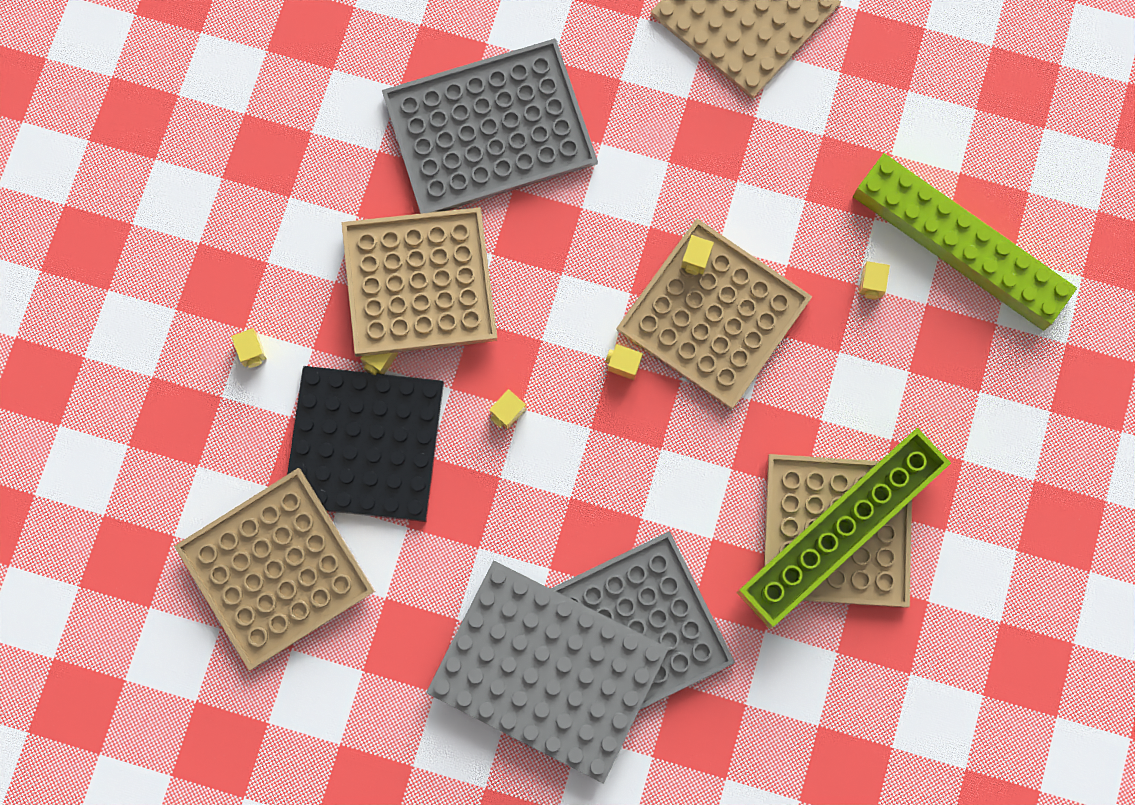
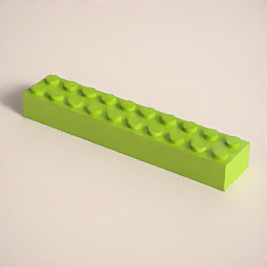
[853,153,1077,331]
[736,427,951,629]

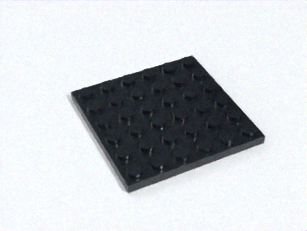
[287,366,444,522]

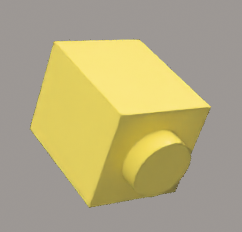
[681,235,714,275]
[859,261,890,300]
[231,328,267,368]
[605,344,643,380]
[361,352,398,375]
[489,389,527,430]

